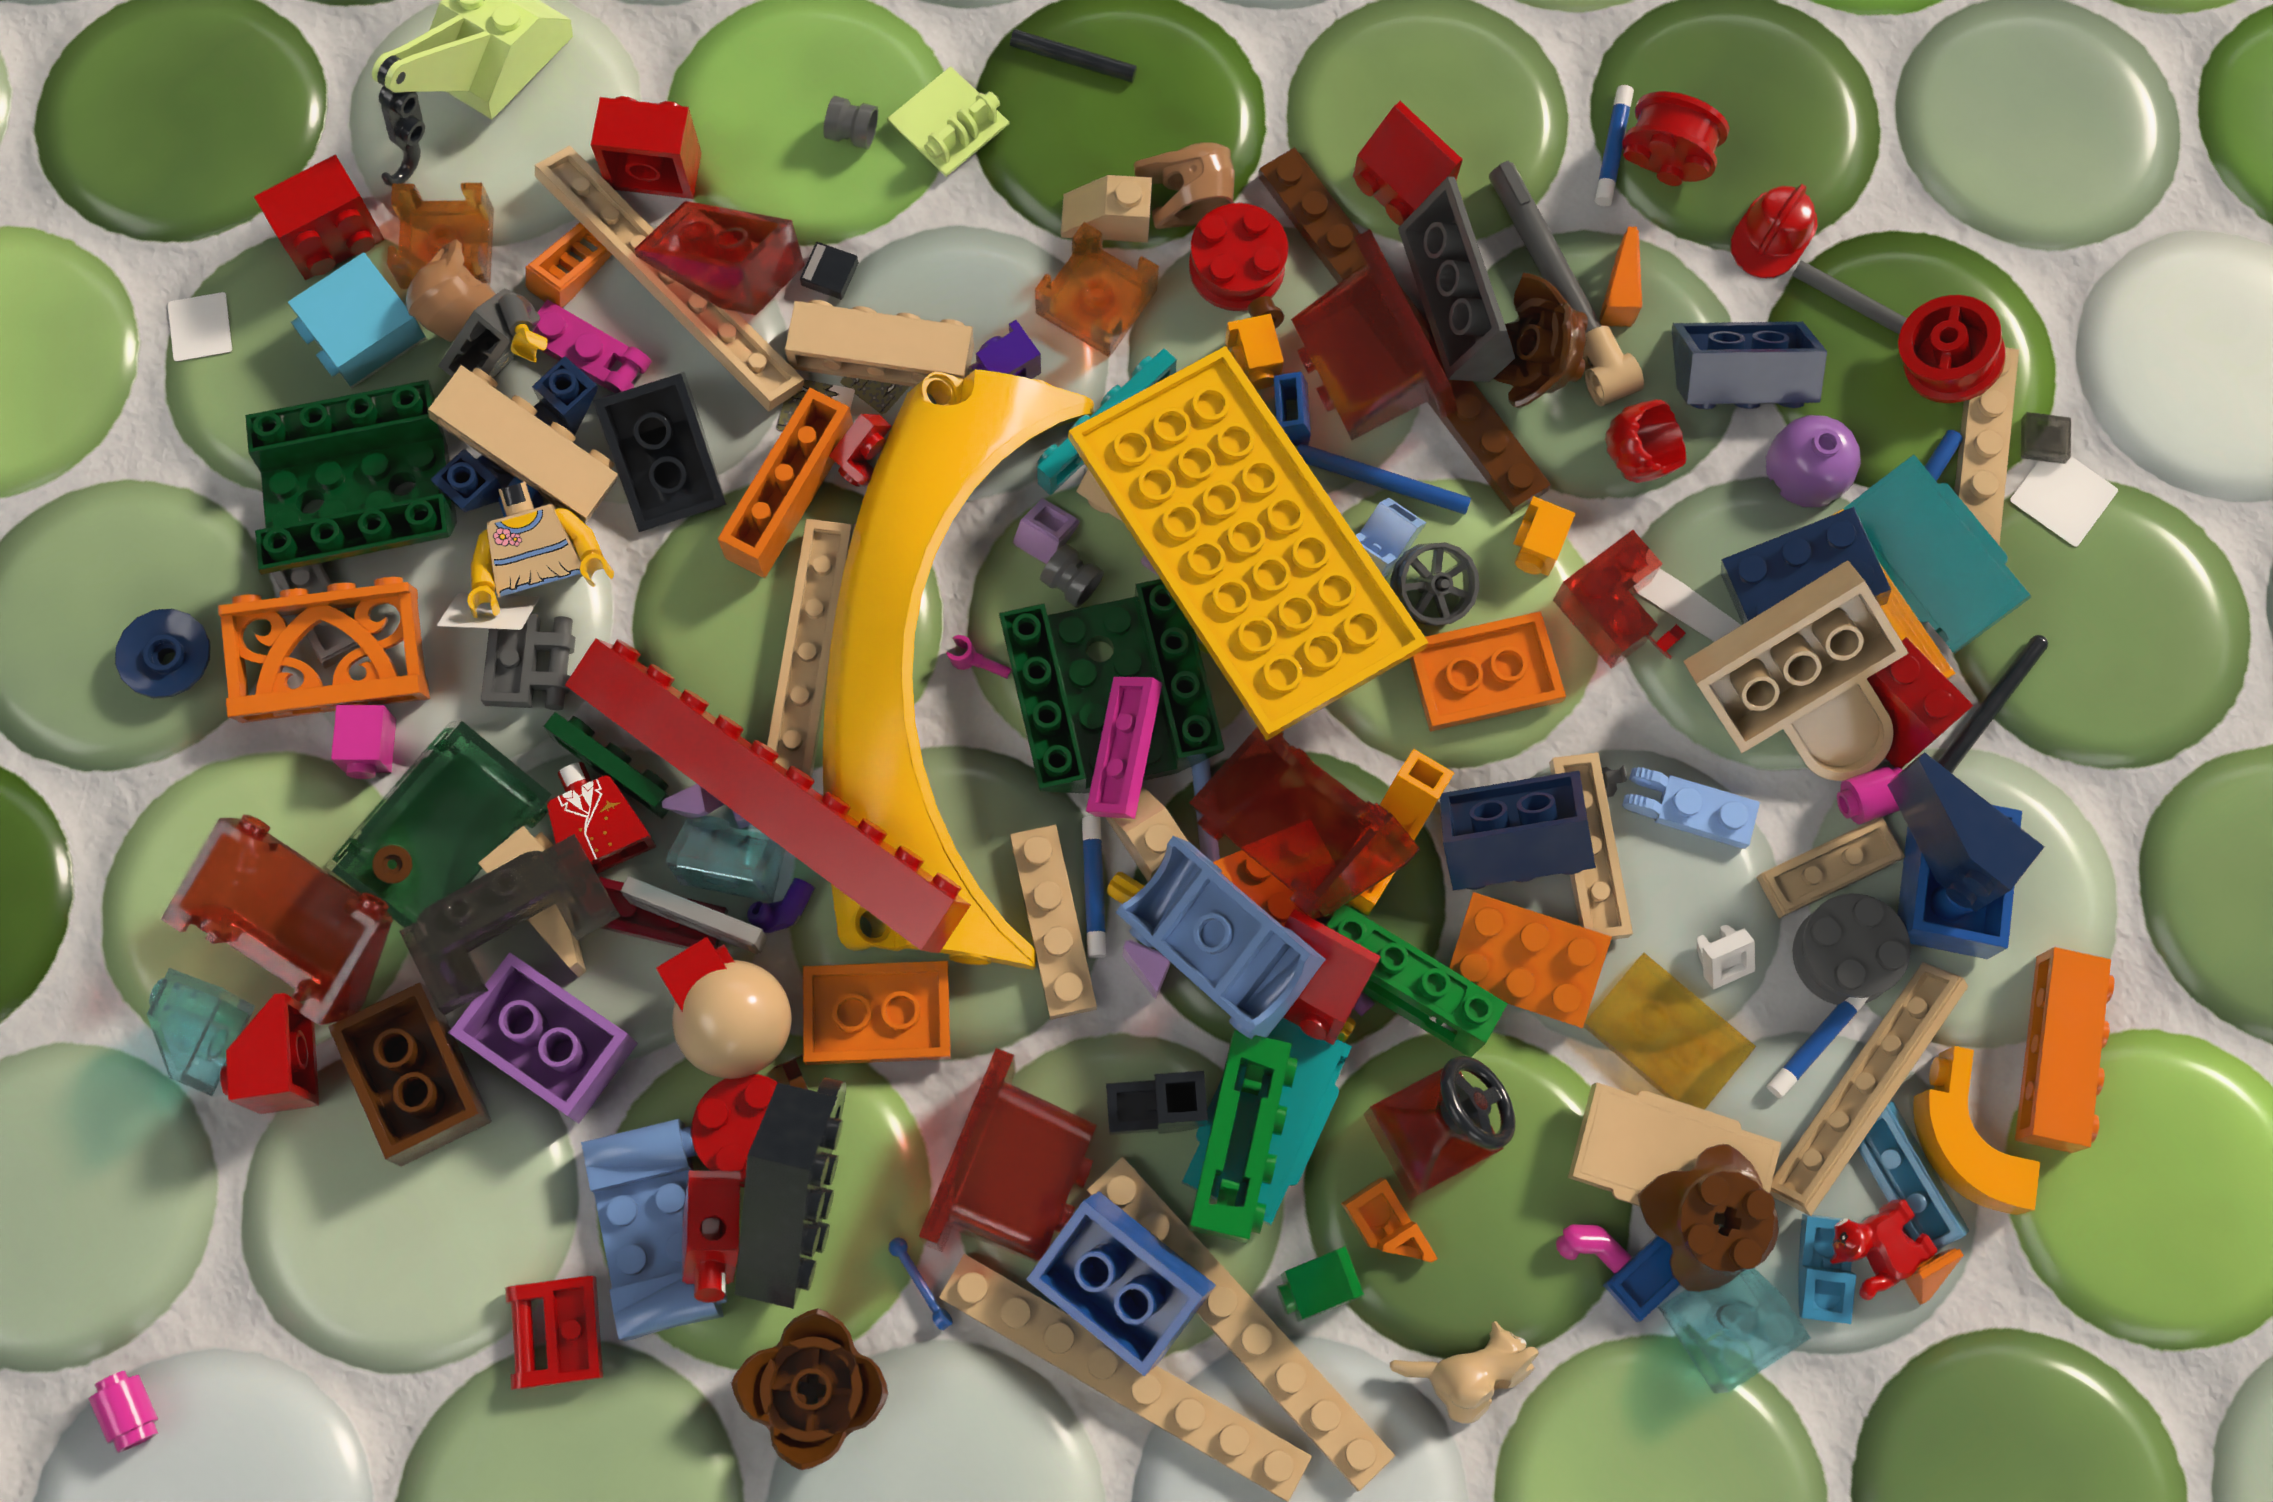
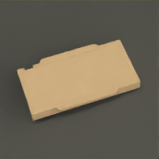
[1568,1082,1781,1227]

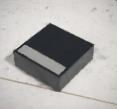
[800,241,859,300]

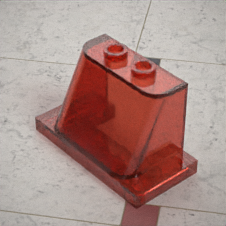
[1291,229,1458,440]
[919,1048,1097,1264]

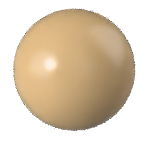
[672,960,792,1079]

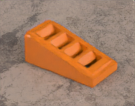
[525,222,612,308]
[1599,227,1642,327]

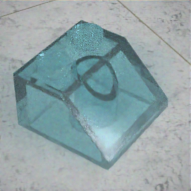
[665,816,785,902]
[147,968,255,1096]
[1658,1268,1811,1394]

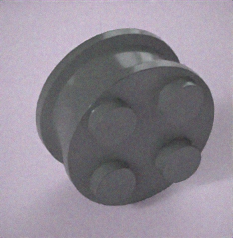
[1792,893,1911,1005]

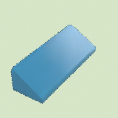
[1857,1101,1969,1250]

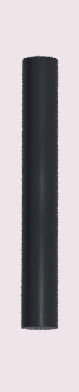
[1010,29,1137,83]

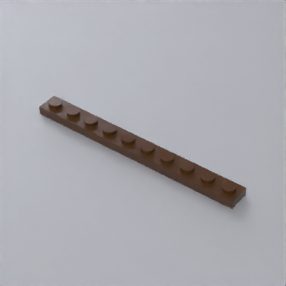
[1258,147,1551,514]

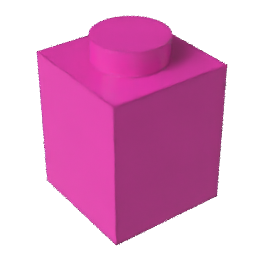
[331,705,396,779]

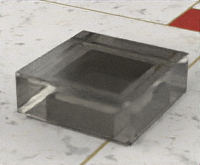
[2021,412,2071,464]

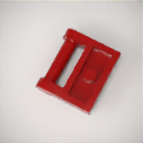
[505,1275,603,1390]

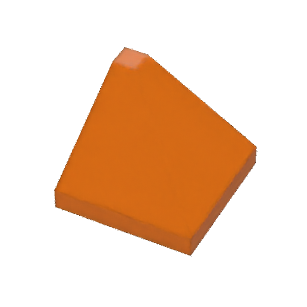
[1904,1248,1964,1305]

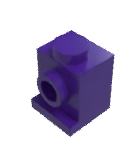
[969,320,1041,379]

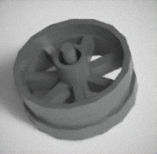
[1390,542,1480,625]

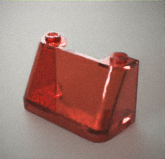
[1189,727,1420,918]
[161,814,393,1026]

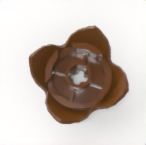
[1493,273,1588,408]
[1638,1144,1779,1292]
[731,1308,888,1470]

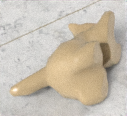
[1390,1321,1539,1423]

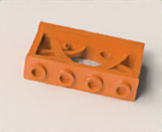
[218,577,430,723]

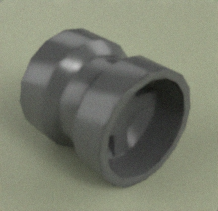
[824,95,879,149]
[1040,544,1104,608]

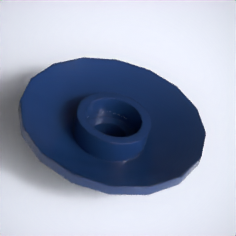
[115,609,211,698]

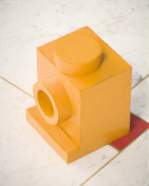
[1225,314,1284,390]
[1513,496,1576,576]

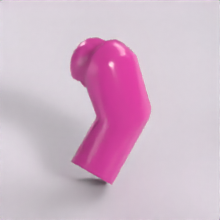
[1556,1224,1632,1274]

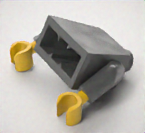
[438,288,547,378]

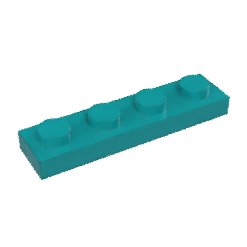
[1037,348,1177,496]

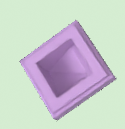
[661,784,724,819]

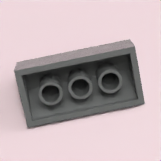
[1398,177,1515,382]

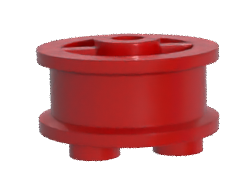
[1622,91,1730,186]
[1189,203,1288,311]
[1898,295,2006,403]
[691,1074,778,1188]

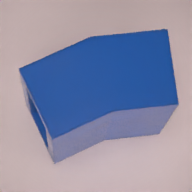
[1274,371,1311,446]

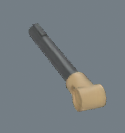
[1489,160,1644,407]

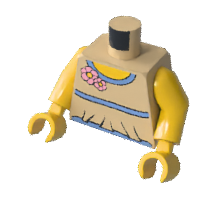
[467,482,614,618]

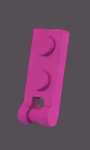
[533,299,652,394]

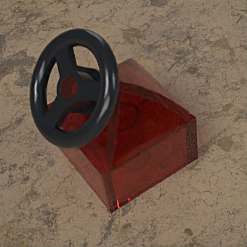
[1363,1056,1516,1201]

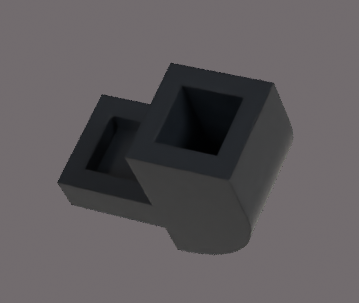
[1106,1071,1208,1135]

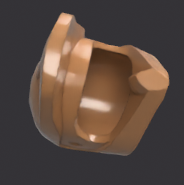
[1134,142,1235,229]
[405,239,496,343]

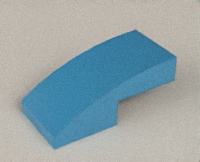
[1798,1214,1856,1324]

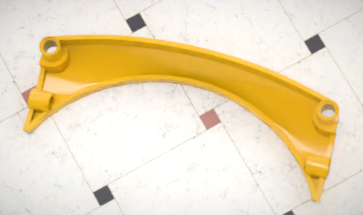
[823,369,1094,970]

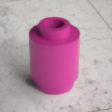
[1837,766,1902,824]
[88,1370,158,1453]

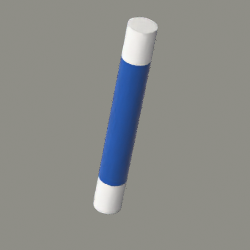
[1595,85,1634,206]
[1082,816,1107,958]
[1766,997,1869,1099]

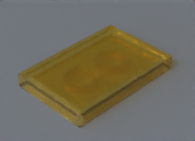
[1583,952,1756,1110]

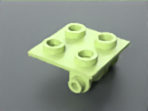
[887,66,1010,177]

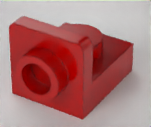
[829,414,892,487]

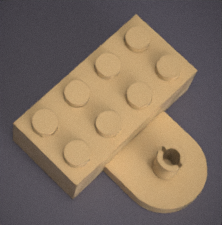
[1683,560,1909,781]

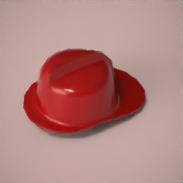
[1731,184,1818,278]

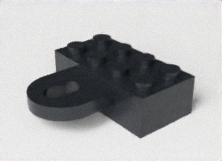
[735,1077,846,1309]

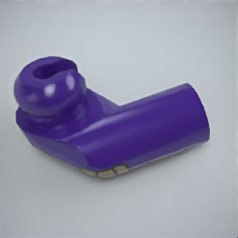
[747,878,815,933]

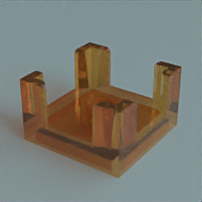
[387,183,494,289]
[1035,222,1159,358]

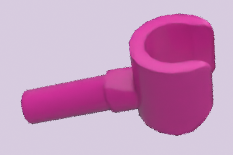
[946,635,1011,679]

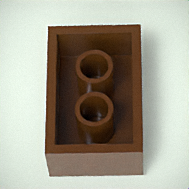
[328,982,492,1167]

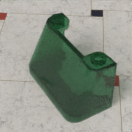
[326,721,552,944]

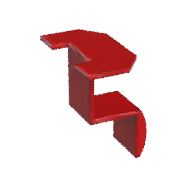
[1649,624,1686,660]

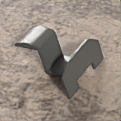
[1602,765,1627,797]

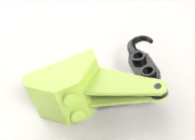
[372,0,573,187]

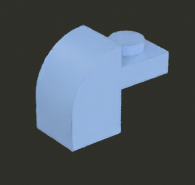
[1356,498,1426,580]

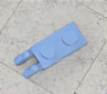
[1622,767,1760,849]

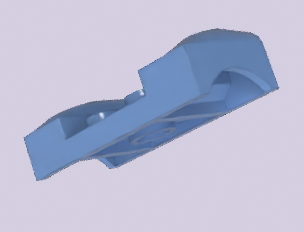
[1115,836,1326,1039]
[581,1119,727,1342]

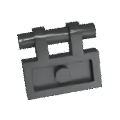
[481,614,576,710]

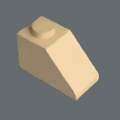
[1061,175,1152,243]
[1105,785,1188,882]

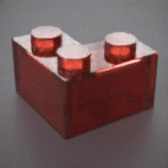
[1553,530,1663,669]

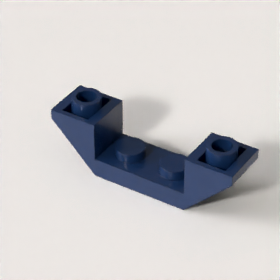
[430,356,598,512]

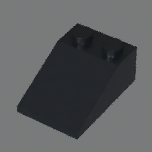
[593,372,726,532]

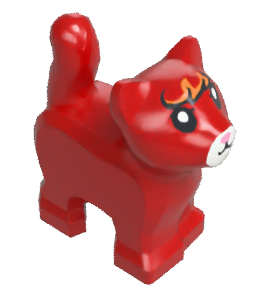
[1830,1199,1938,1301]

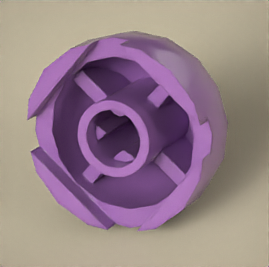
[1766,415,1861,508]

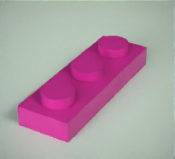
[1086,677,1162,819]

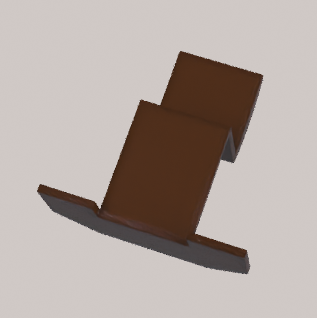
[773,1054,808,1090]

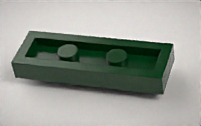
[543,712,669,819]

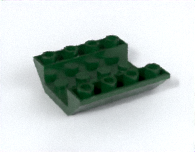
[245,380,457,575]
[999,579,1225,794]

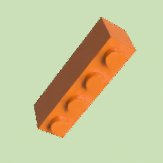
[717,387,853,579]
[2015,947,2115,1153]

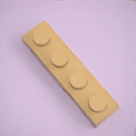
[1549,752,1633,940]
[1010,824,1097,1020]

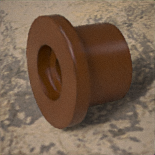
[1248,296,1284,329]
[372,845,412,884]

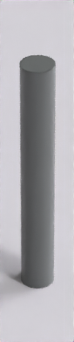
[1792,260,1907,334]

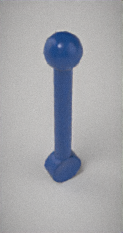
[888,1237,953,1330]

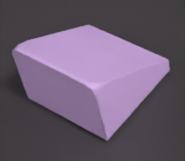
[1013,498,1080,564]
[1123,940,1170,999]

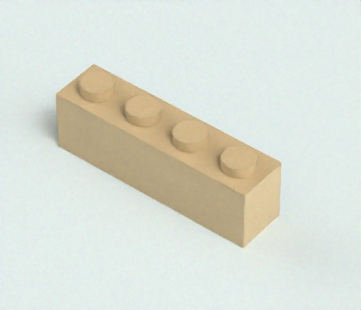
[785,300,974,387]
[428,365,618,524]

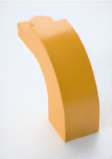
[1327,749,1454,916]
[1913,1046,2040,1215]

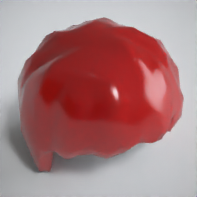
[1605,399,1687,483]

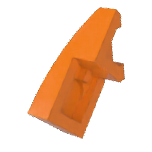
[1341,1177,1438,1263]

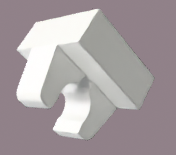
[1697,925,1755,990]

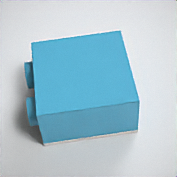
[288,252,427,388]

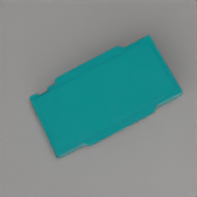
[1843,455,2032,654]
[1181,1018,1352,1226]

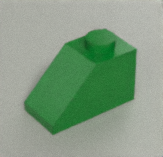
[1277,1246,1364,1322]

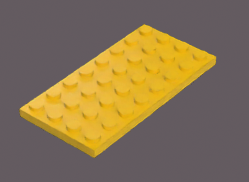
[1068,346,1428,740]

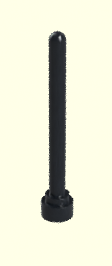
[1937,635,2048,773]

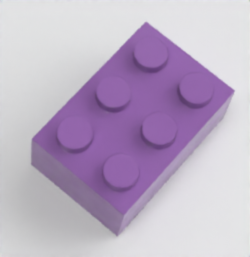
[449,952,638,1124]

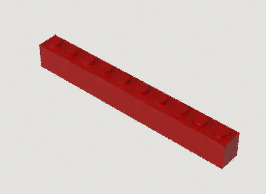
[565,638,971,954]

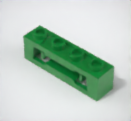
[1325,902,1508,1057]
[1188,1030,1298,1243]

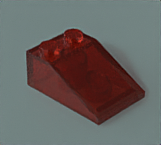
[634,201,805,315]

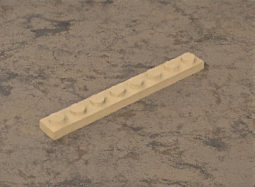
[535,145,804,412]
[1086,1157,1396,1491]
[939,1254,1312,1502]

